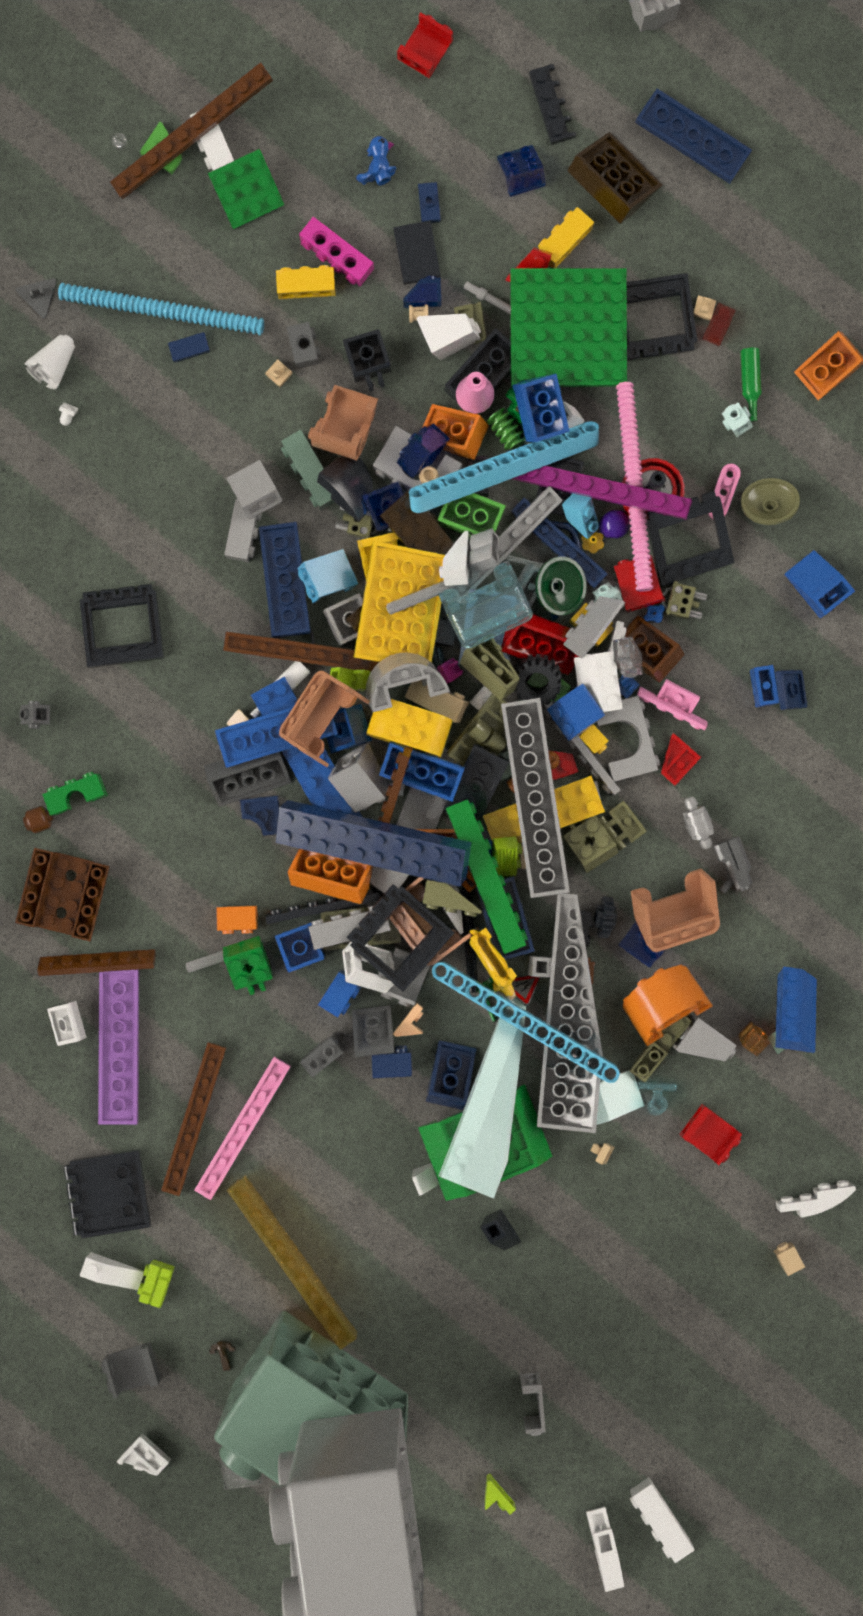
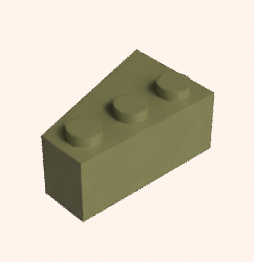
[460,630,520,702]

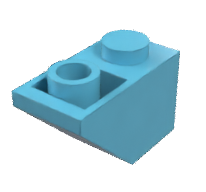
[562,494,599,539]

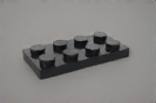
[443,743,510,821]

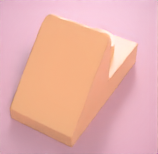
[393,1003,424,1037]

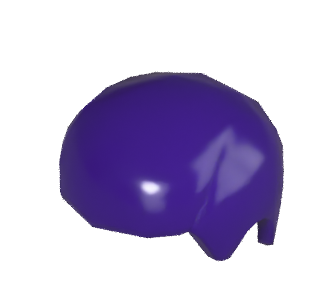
[599,510,630,539]

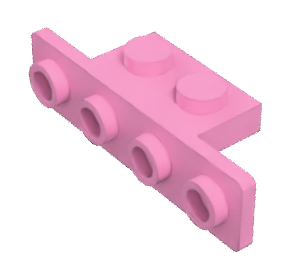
[637,679,708,730]

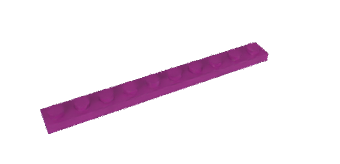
[512,466,692,520]

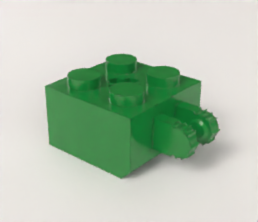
[223,936,272,995]

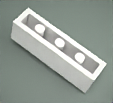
[190,112,234,170]
[630,1477,694,1563]

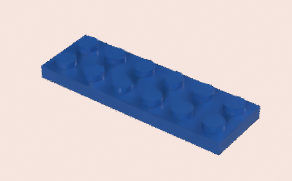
[215,707,338,768]

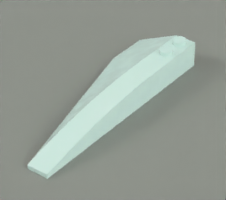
[439,997,526,1199]

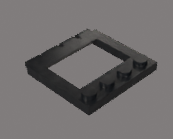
[627,273,697,361]
[646,491,735,586]
[80,584,164,668]
[347,884,455,992]

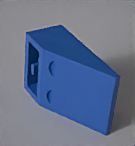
[784,550,855,618]

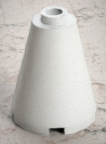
[25,335,75,389]

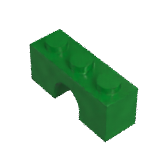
[42,772,108,816]

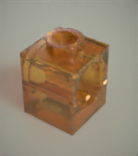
[738,1022,770,1056]

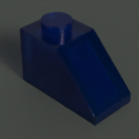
[403,276,441,308]

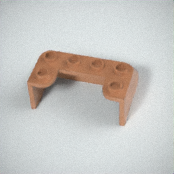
[631,869,720,952]

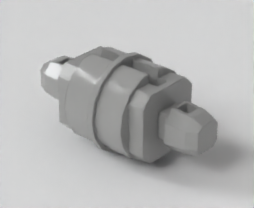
[683,797,714,849]

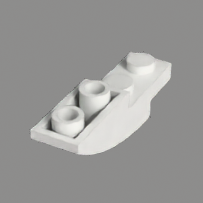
[776,1180,856,1217]
[586,1506,624,1592]

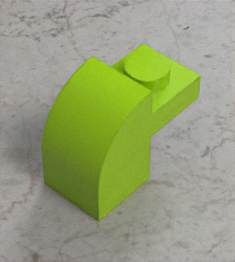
[330,667,370,691]

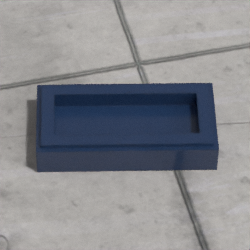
[168,332,210,363]

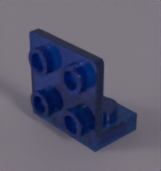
[497,145,546,197]

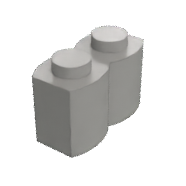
[468,528,500,573]

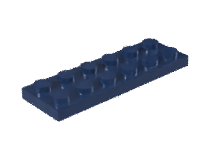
[635,89,752,184]
[259,522,311,638]

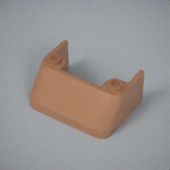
[279,671,370,767]
[389,877,479,966]

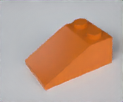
[794,331,863,401]
[418,404,489,460]

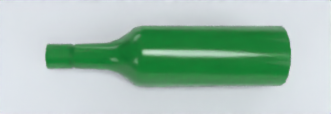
[740,347,762,422]

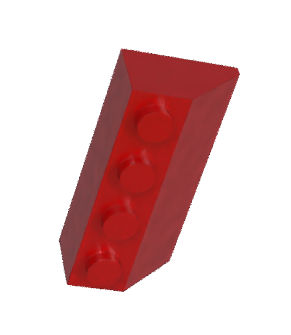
[501,609,579,675]

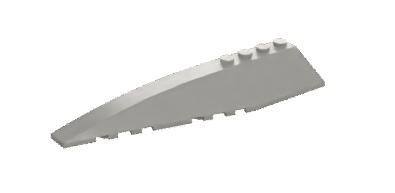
[537,893,603,1133]

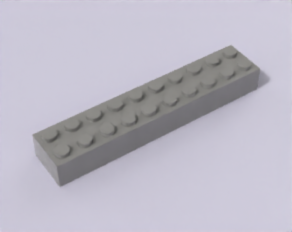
[501,698,570,898]

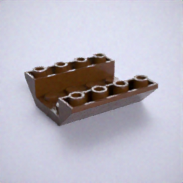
[15,848,110,942]

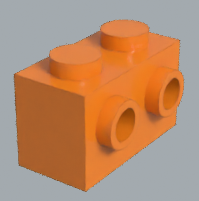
[217,906,258,934]

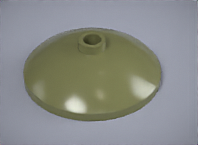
[741,478,800,525]

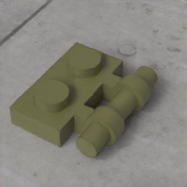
[599,801,647,851]

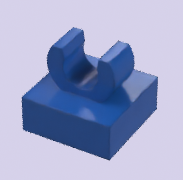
[618,672,640,699]

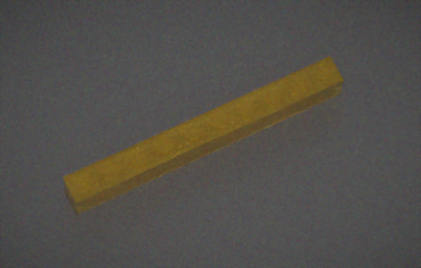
[227,1175,357,1350]

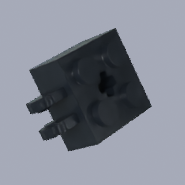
[343,329,391,391]

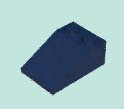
[425,1040,476,1110]

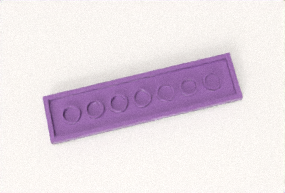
[98,969,139,1124]

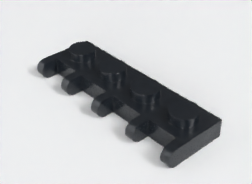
[529,64,576,145]

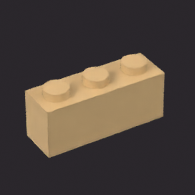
[405,680,469,723]

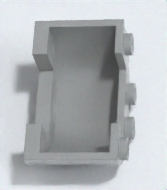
[366,652,450,712]

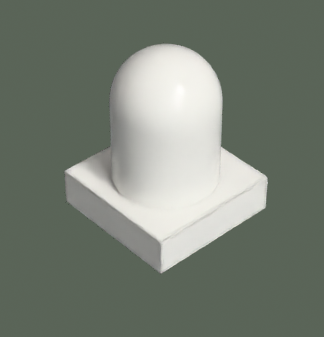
[59,403,78,426]

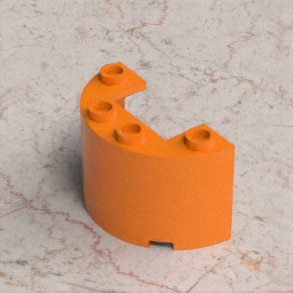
[623,964,713,1046]

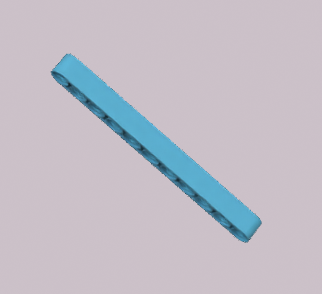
[409,421,599,513]
[432,962,619,1083]

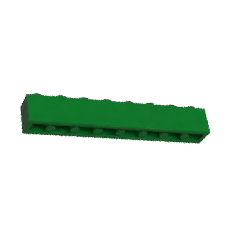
[446,799,528,954]

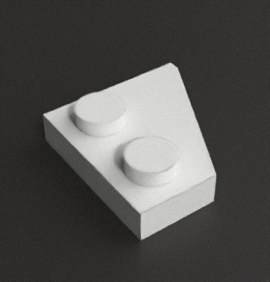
[117,1433,171,1476]

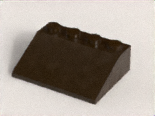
[567,132,662,224]

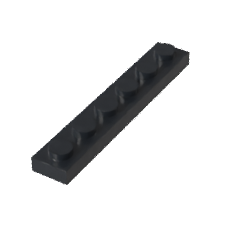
[265,888,381,924]

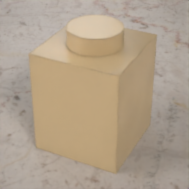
[774,1242,805,1276]

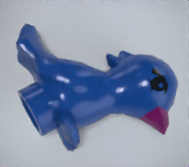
[357,136,397,186]

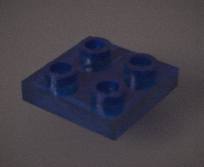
[618,921,665,968]

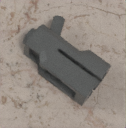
[712,837,752,894]

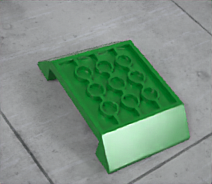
[418,1084,552,1201]

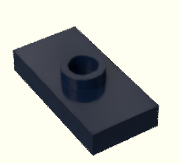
[418,182,441,223]

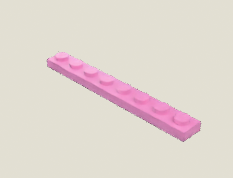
[194,1056,291,1200]

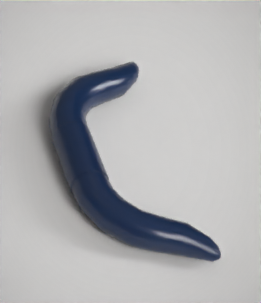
[551,521,582,550]

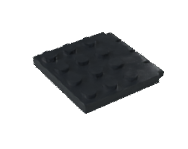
[63,1149,152,1239]

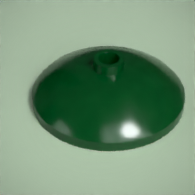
[535,557,586,615]

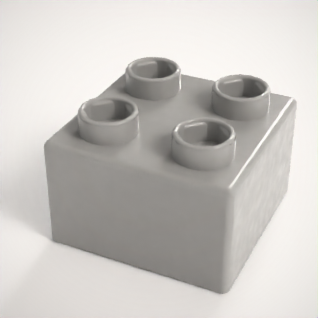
[269,1408,424,1616]

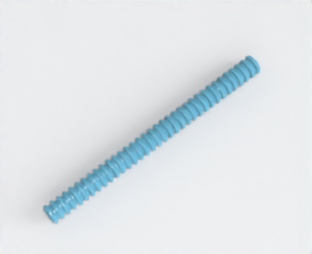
[58,283,264,336]

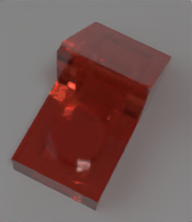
[702,303,736,346]

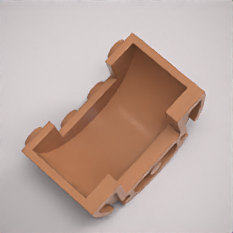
[308,385,378,460]

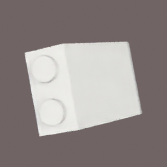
[417,314,481,360]

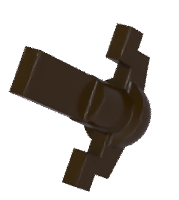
[209,1340,236,1371]

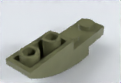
[629,1016,692,1082]

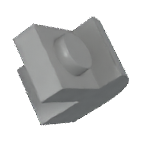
[528,955,552,977]

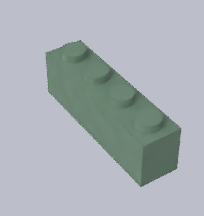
[280,430,335,510]

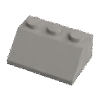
[563,596,625,659]

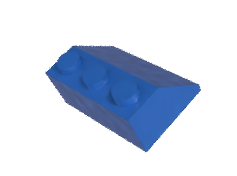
[513,374,570,443]

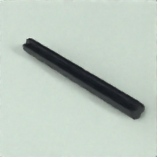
[460,885,479,993]

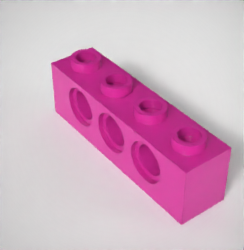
[299,217,374,286]

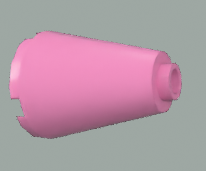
[456,372,494,414]

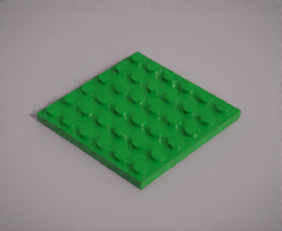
[510,268,627,387]

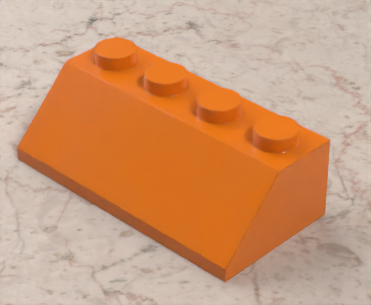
[288,849,373,904]

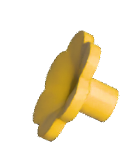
[581,532,604,554]

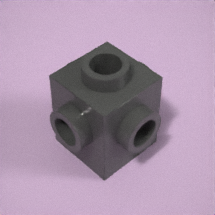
[19,701,50,729]

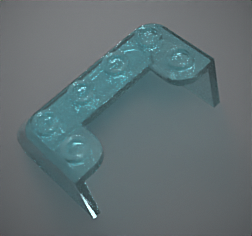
[438,560,533,648]

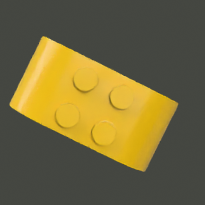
[366,699,453,759]

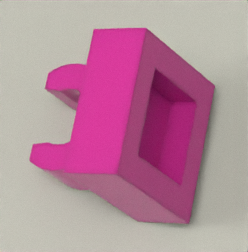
[437,657,463,683]

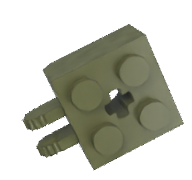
[563,815,619,873]

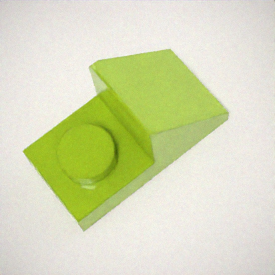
[485,1473,516,1515]

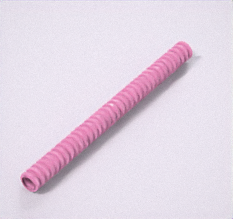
[616,382,653,592]

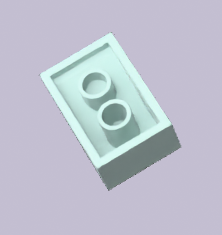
[597,1070,644,1125]

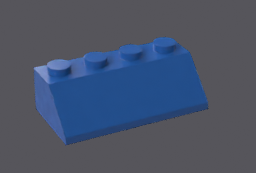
[379,741,465,802]
[775,967,817,1053]

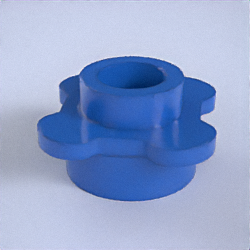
[644,605,665,623]

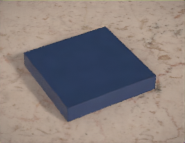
[775,670,808,710]

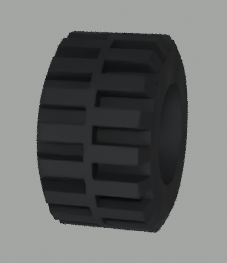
[514,654,562,706]

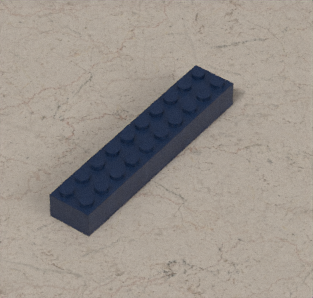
[276,800,472,887]

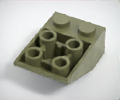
[423,879,481,917]

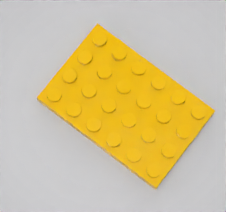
[354,541,445,663]

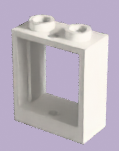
[342,942,394,993]

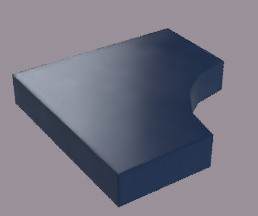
[240,796,280,836]

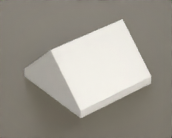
[47,1001,87,1046]

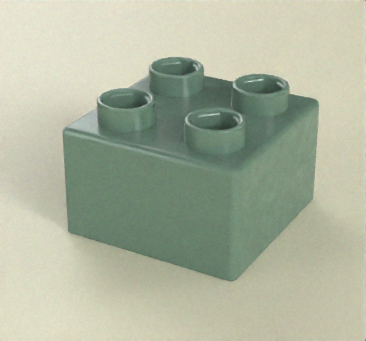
[214,1311,408,1484]

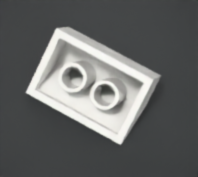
[574,651,623,712]

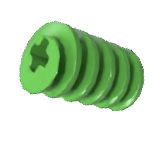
[487,407,526,451]

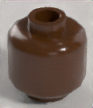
[23,806,54,834]

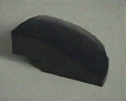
[317,456,373,522]

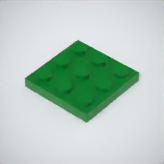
[207,148,284,229]

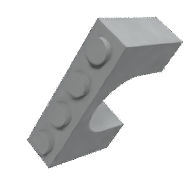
[373,426,462,507]
[596,696,660,782]

